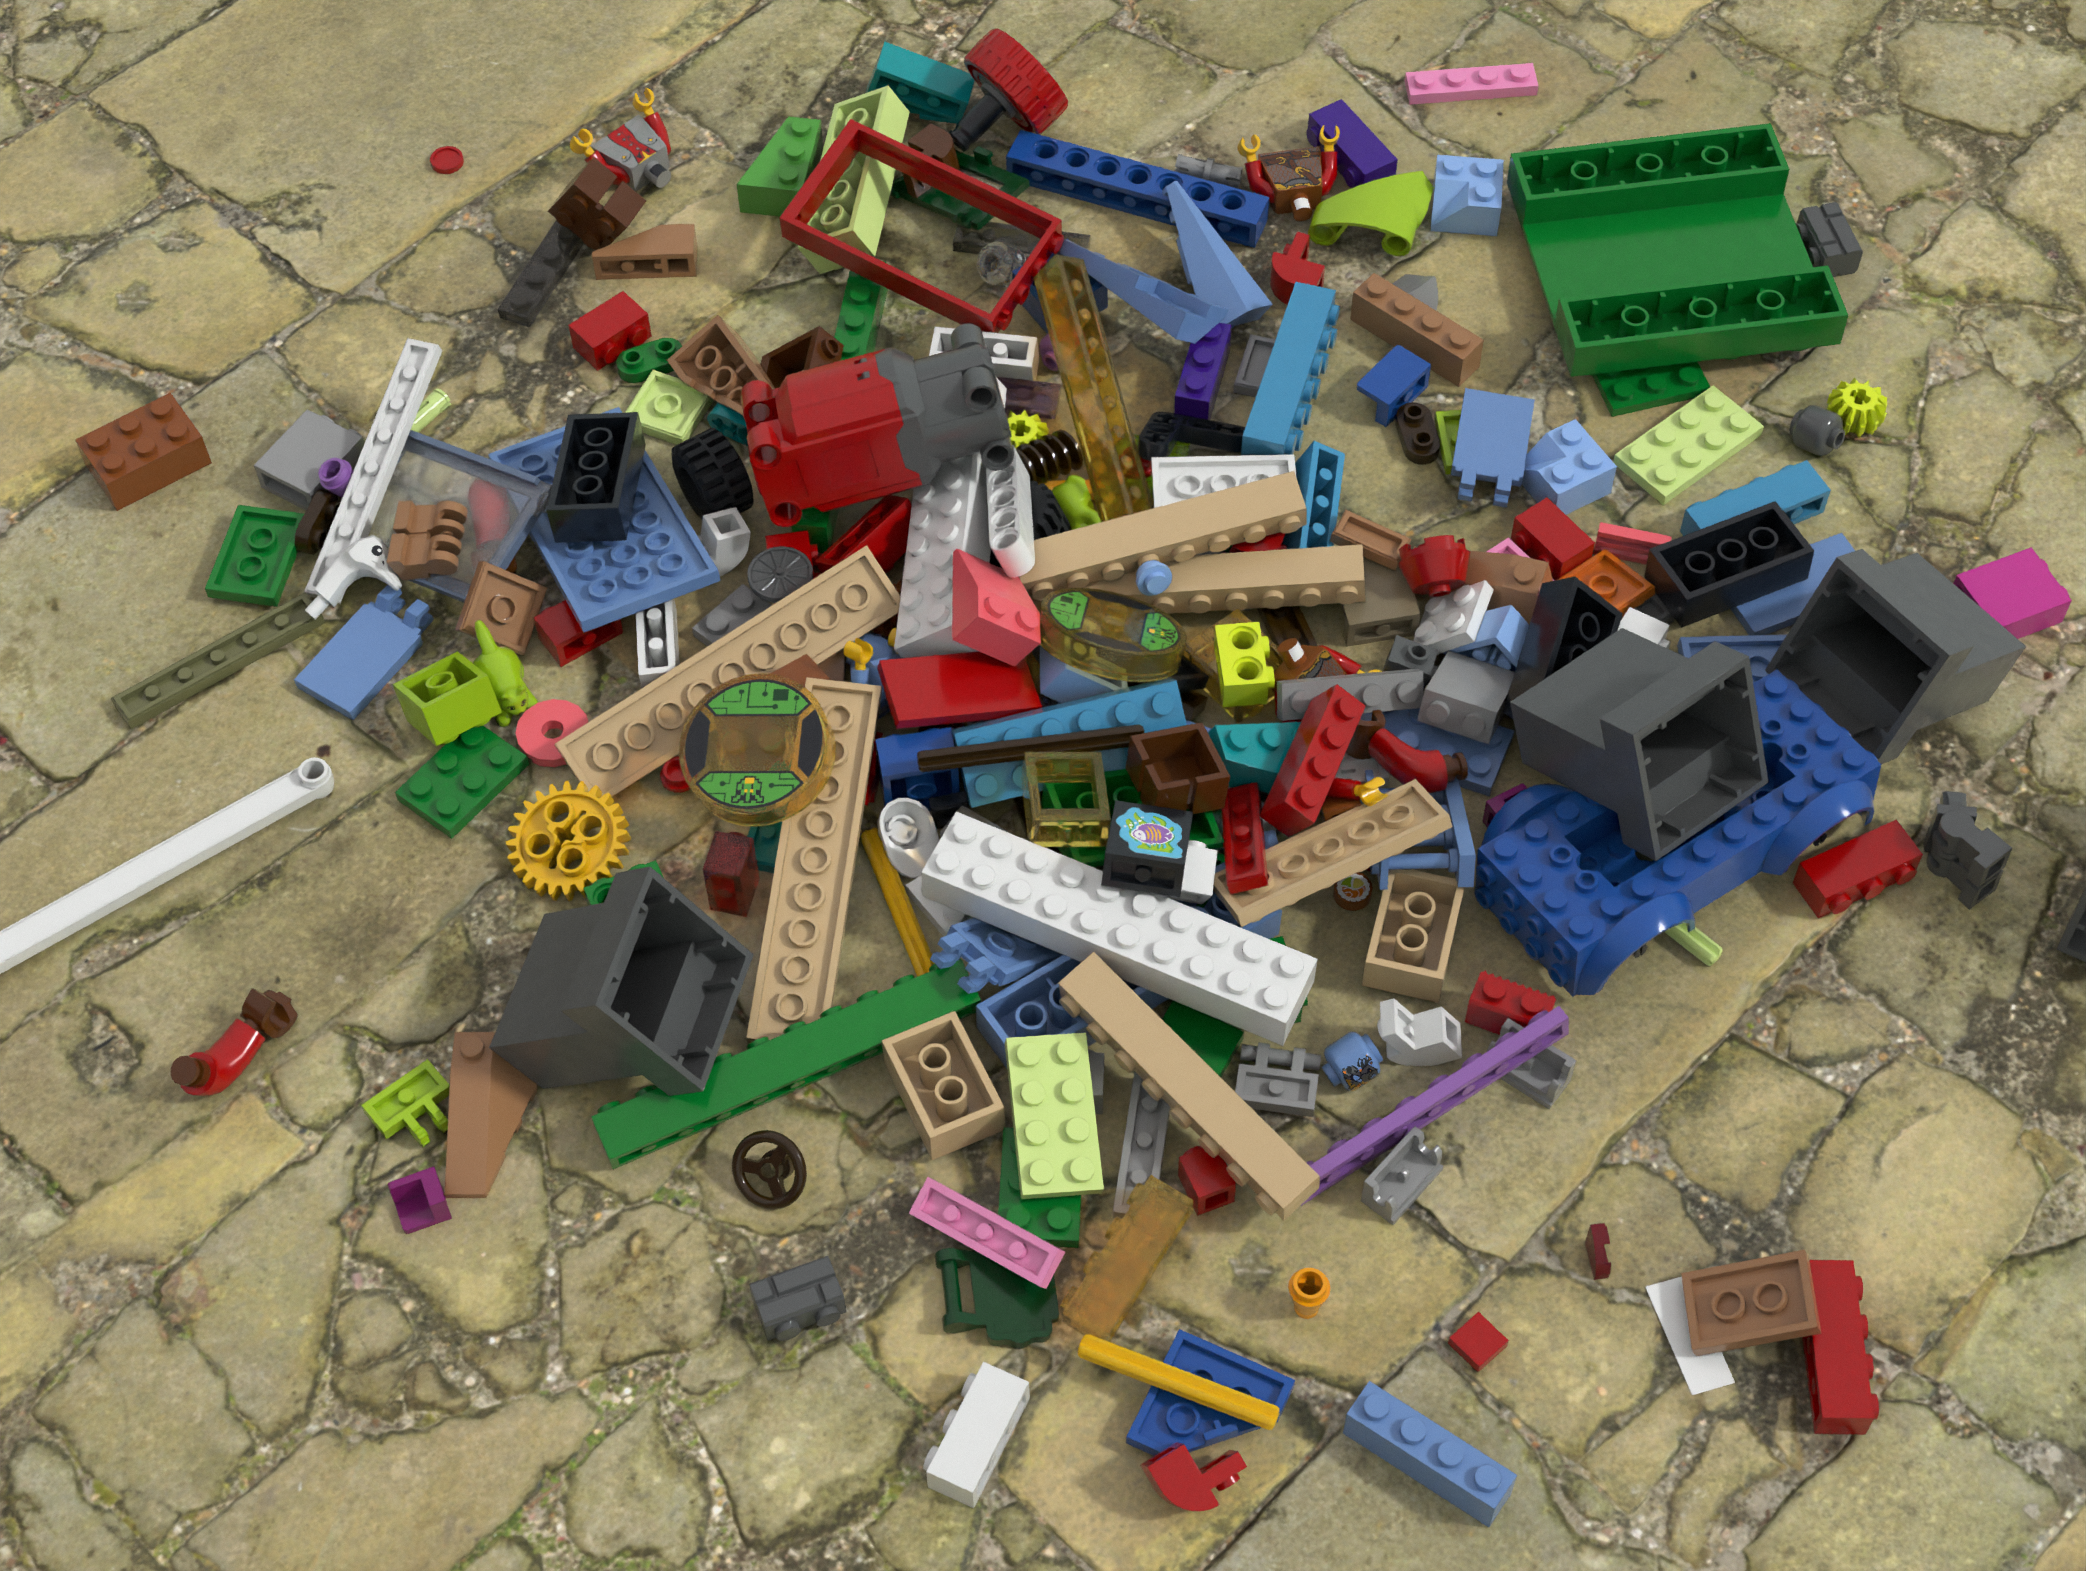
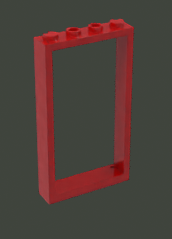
[779,119,1064,333]

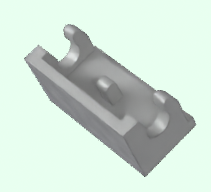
[1487,1018,1576,1109]
[1361,1126,1444,1225]

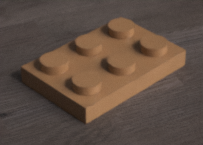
[1681,1250,1821,1356]

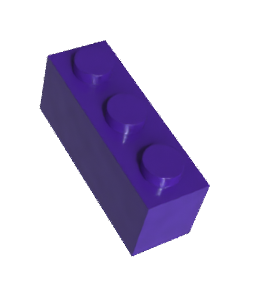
[1306,99,1398,188]
[1174,323,1232,420]

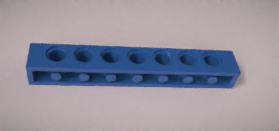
[1006,129,1269,248]

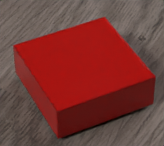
[1448,1312,1509,1372]

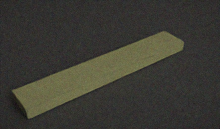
[111,592,325,729]

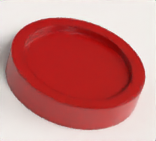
[430,146,464,174]

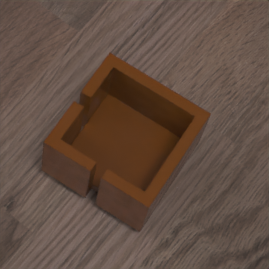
[548,157,646,250]
[1125,722,1230,814]

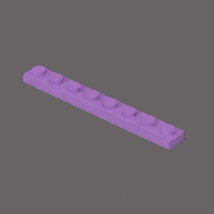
[1301,1006,1569,1206]

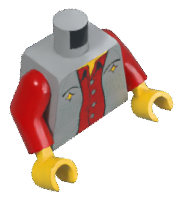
[570,88,671,191]

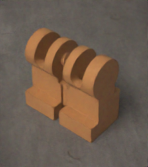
[387,501,468,580]

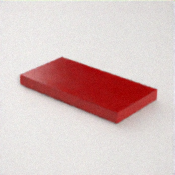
[877,651,1042,729]

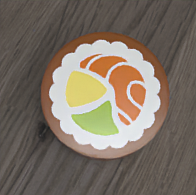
[1333,872,1373,911]

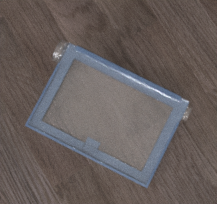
[368,430,552,603]

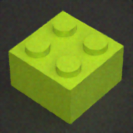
[392,651,502,746]

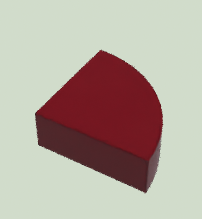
[1585,1223,1611,1280]

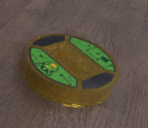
[1039,588,1187,682]
[679,673,836,827]

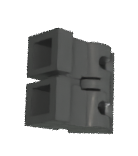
[1923,791,2012,910]

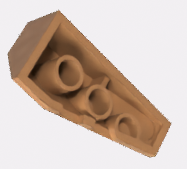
[667,315,775,416]
[1413,546,1553,624]
[444,1032,538,1198]

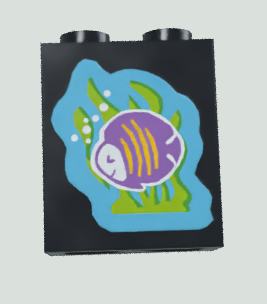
[1101,800,1193,897]

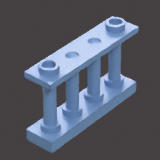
[1360,770,1476,890]

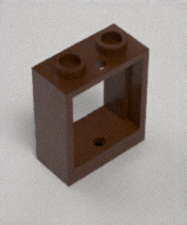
[760,326,844,388]

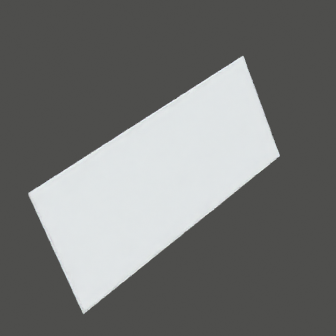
[1645,1276,1735,1395]

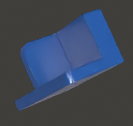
[1357,345,1431,427]

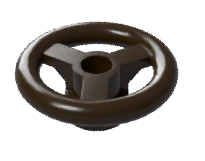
[732,1130,807,1210]

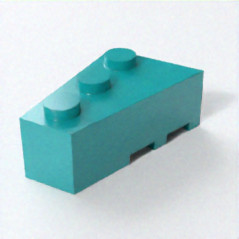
[865,41,975,124]
[1208,722,1301,795]

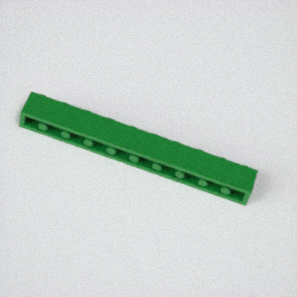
[791,261,888,553]
[591,958,981,1170]

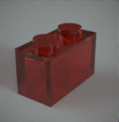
[702,831,760,917]

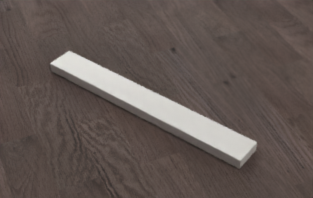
[304,338,443,604]

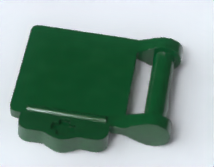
[935,1248,1059,1349]

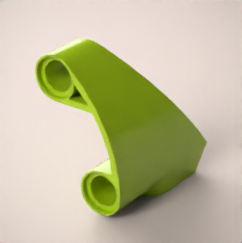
[1308,171,1434,257]

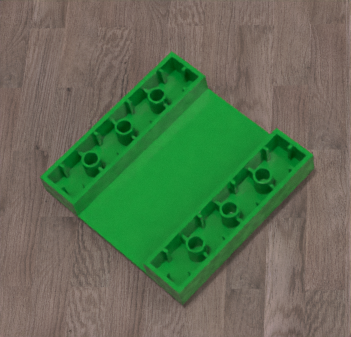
[1507,123,1848,377]

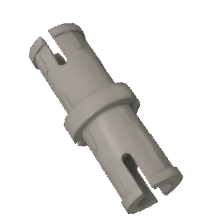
[1174,154,1243,188]

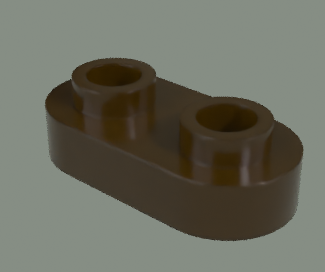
[1395,402,1440,465]
[295,490,340,555]

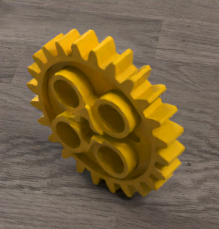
[506,781,631,902]

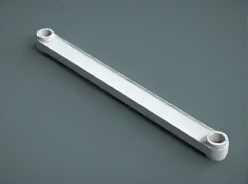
[0,758,334,974]

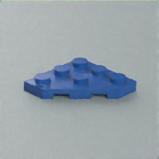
[1126,1329,1295,1456]

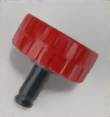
[948,28,1068,152]

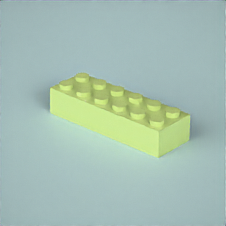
[798,85,910,274]

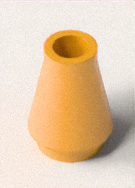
[1288,1268,1330,1319]

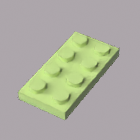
[1613,385,1764,506]
[1005,1033,1104,1199]

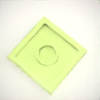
[625,370,714,445]

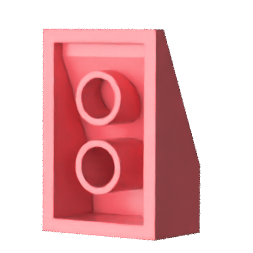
[952,549,1041,666]

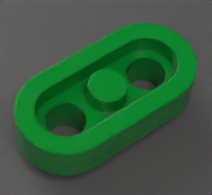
[616,338,682,383]

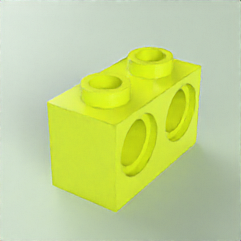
[1214,622,1275,707]

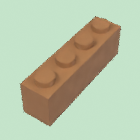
[1350,273,1484,387]

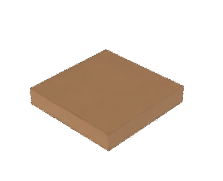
[455,561,547,656]

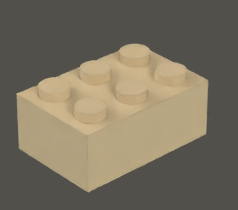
[1362,869,1465,1003]
[882,1011,1005,1160]

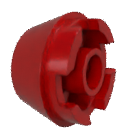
[1398,535,1470,597]

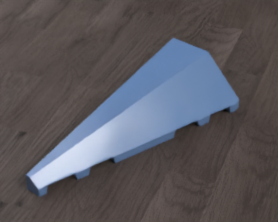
[1162,181,1273,329]
[1059,239,1229,344]

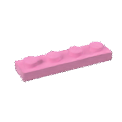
[1405,63,1538,105]
[909,1177,1065,1289]

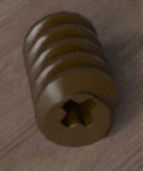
[1016,429,1083,484]

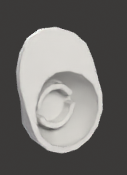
[877,798,940,879]

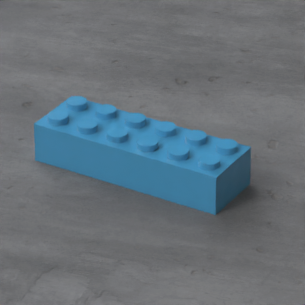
[1241,282,1340,456]
[951,677,1187,808]

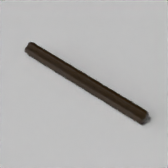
[917,724,1145,772]

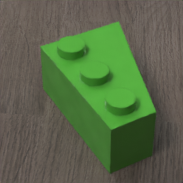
[736,116,823,217]

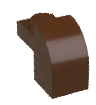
[902,123,960,198]

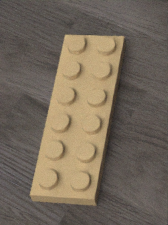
[1213,779,1453,927]

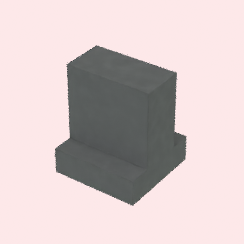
[1765,549,2026,764]
[1510,628,1768,861]
[489,866,754,1096]

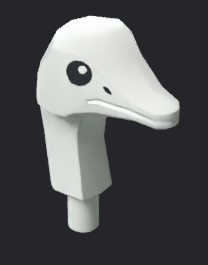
[305,535,402,620]

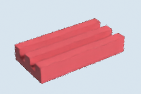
[1593,522,1672,565]

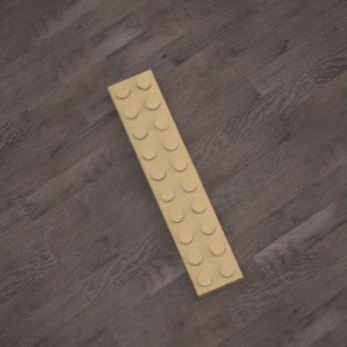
[554,545,900,797]
[746,677,882,1043]

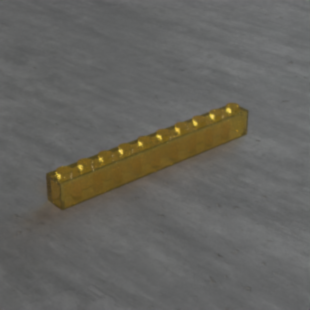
[1033,254,1154,522]

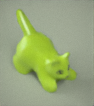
[1052,475,1101,530]
[473,620,538,727]

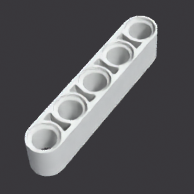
[986,445,1035,578]

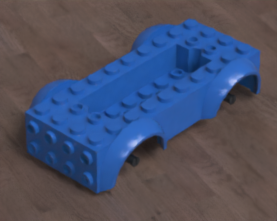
[1474,669,1881,997]

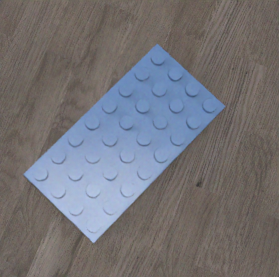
[488,407,721,633]

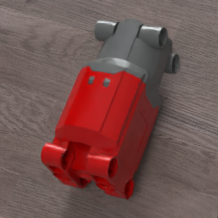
[740,323,1014,527]

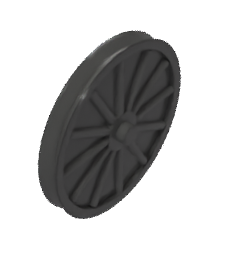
[747,546,813,603]

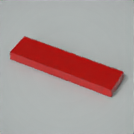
[1221,782,1268,894]

